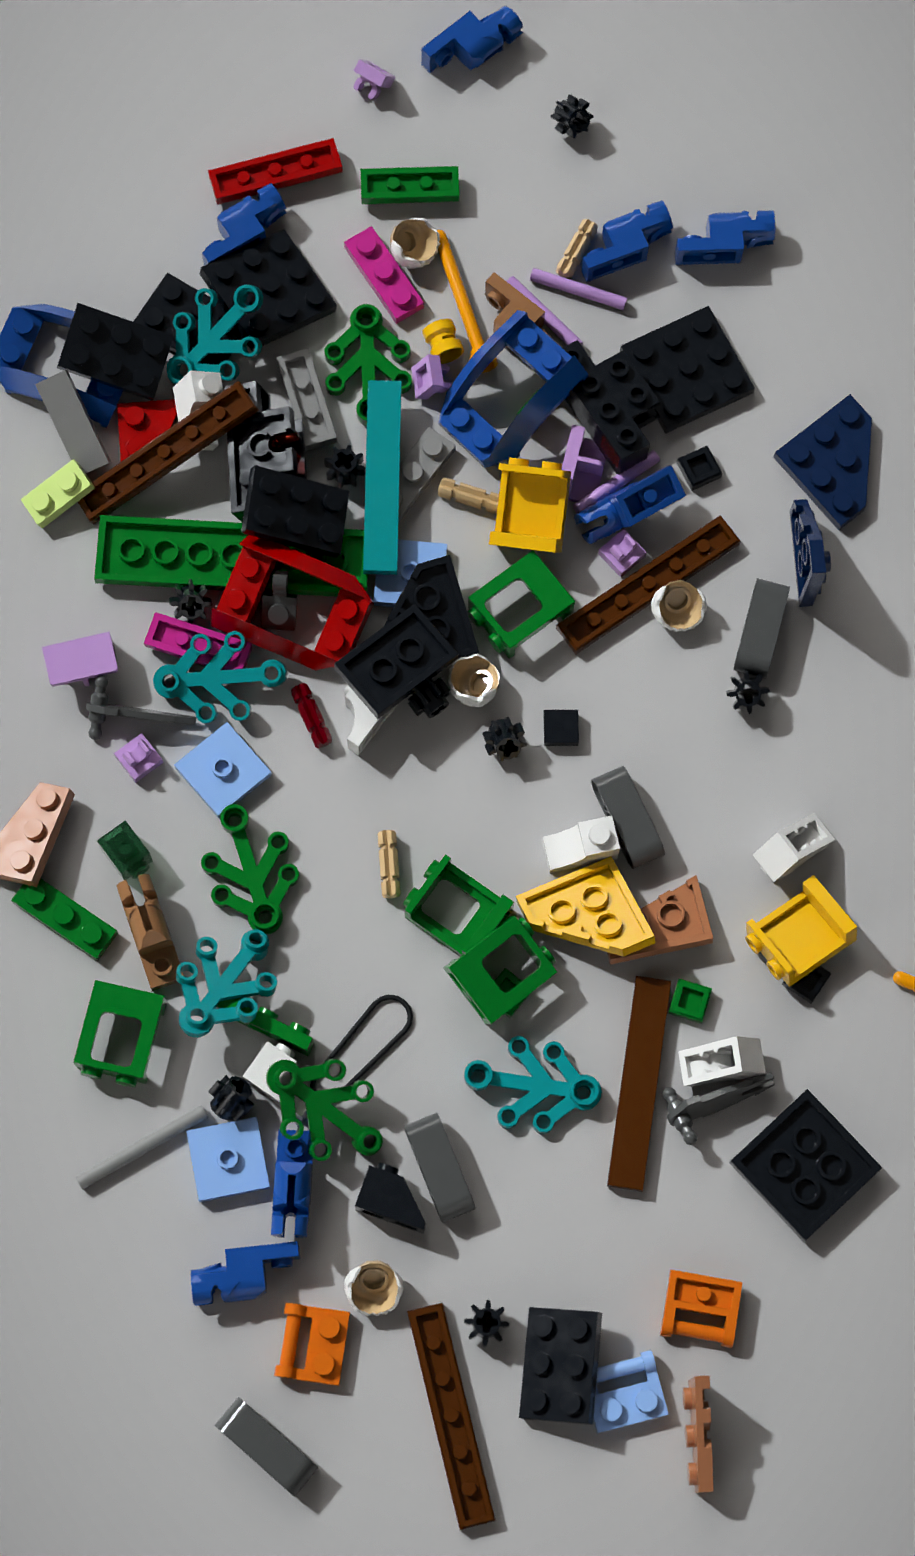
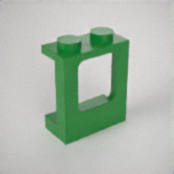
[467,550,575,659]
[403,854,514,956]
[443,916,557,1024]
[73,980,167,1087]

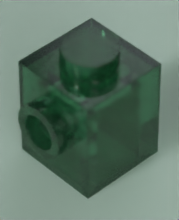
[97,820,153,880]

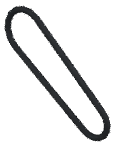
[310,995,413,1091]

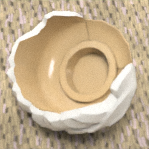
[390,218,440,269]
[651,580,706,632]
[448,654,500,707]
[344,1260,404,1316]

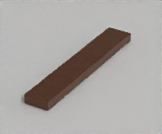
[78,380,259,524]
[556,515,740,655]
[607,976,671,1192]
[407,1302,496,1530]

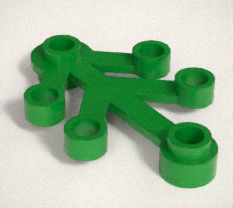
[324,304,412,426]
[201,804,299,935]
[266,1059,383,1161]

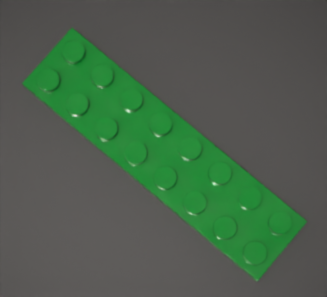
[94,515,368,597]

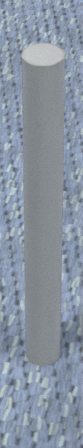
[76,1106,208,1190]

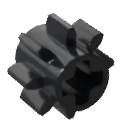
[551,94,594,138]
[324,445,366,489]
[169,579,212,624]
[726,670,770,714]
[408,677,450,718]
[482,717,527,762]
[208,1075,254,1121]
[464,1300,510,1347]

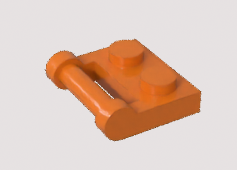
[660,1270,743,1348]
[274,1303,350,1386]

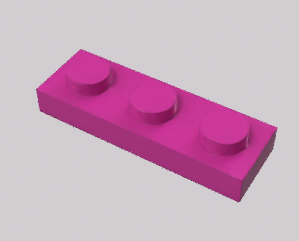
[344,226,424,324]
[144,612,253,670]

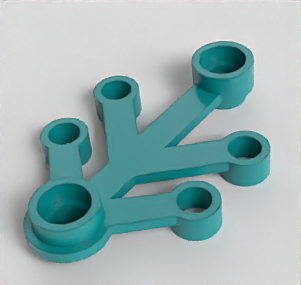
[166,285,263,385]
[153,631,288,723]
[176,929,277,1038]
[464,1036,602,1134]

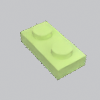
[20,459,95,529]

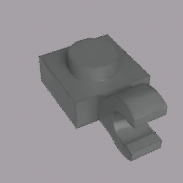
[261,569,298,631]

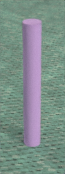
[530,268,627,310]
[506,276,583,345]
[573,450,660,513]

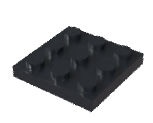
[200,229,337,351]
[620,306,755,434]
[729,1089,882,1242]

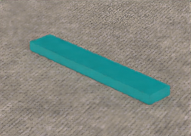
[363,380,401,575]

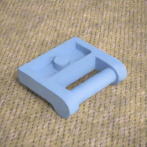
[593,1350,669,1434]

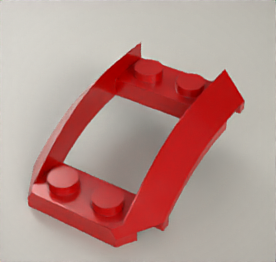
[212,535,374,671]

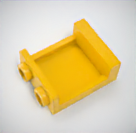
[489,457,571,553]
[745,875,857,987]

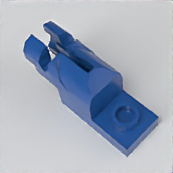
[421,6,523,73]
[202,183,287,266]
[581,200,673,283]
[675,210,775,265]
[574,465,686,544]
[271,1129,313,1238]
[191,1241,300,1306]

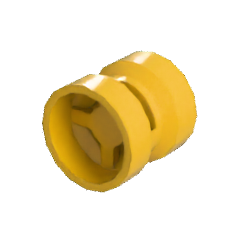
[422,318,464,364]

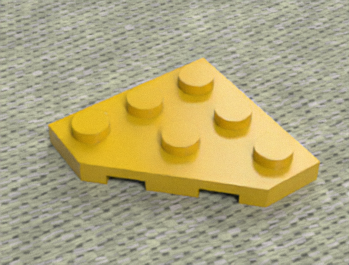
[516,856,656,957]

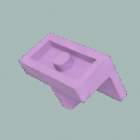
[562,425,606,502]
[42,632,118,687]

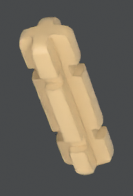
[556,219,598,279]
[438,478,499,514]
[378,830,401,898]

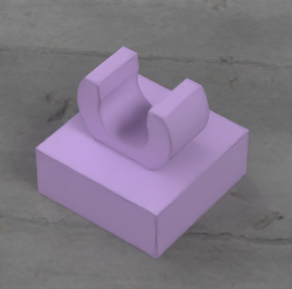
[354,59,396,100]
[411,354,452,400]
[598,529,647,577]
[114,733,163,783]

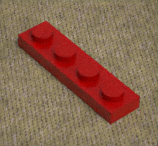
[208,138,343,205]

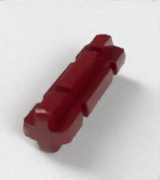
[291,683,332,748]

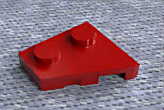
[117,399,177,462]

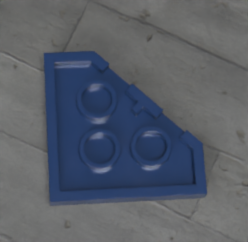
[773,394,872,530]
[790,499,831,607]

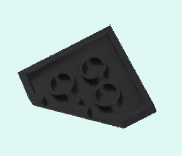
[384,555,479,659]

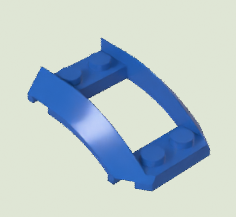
[0,304,123,428]
[438,310,589,468]

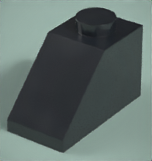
[355,1163,426,1234]

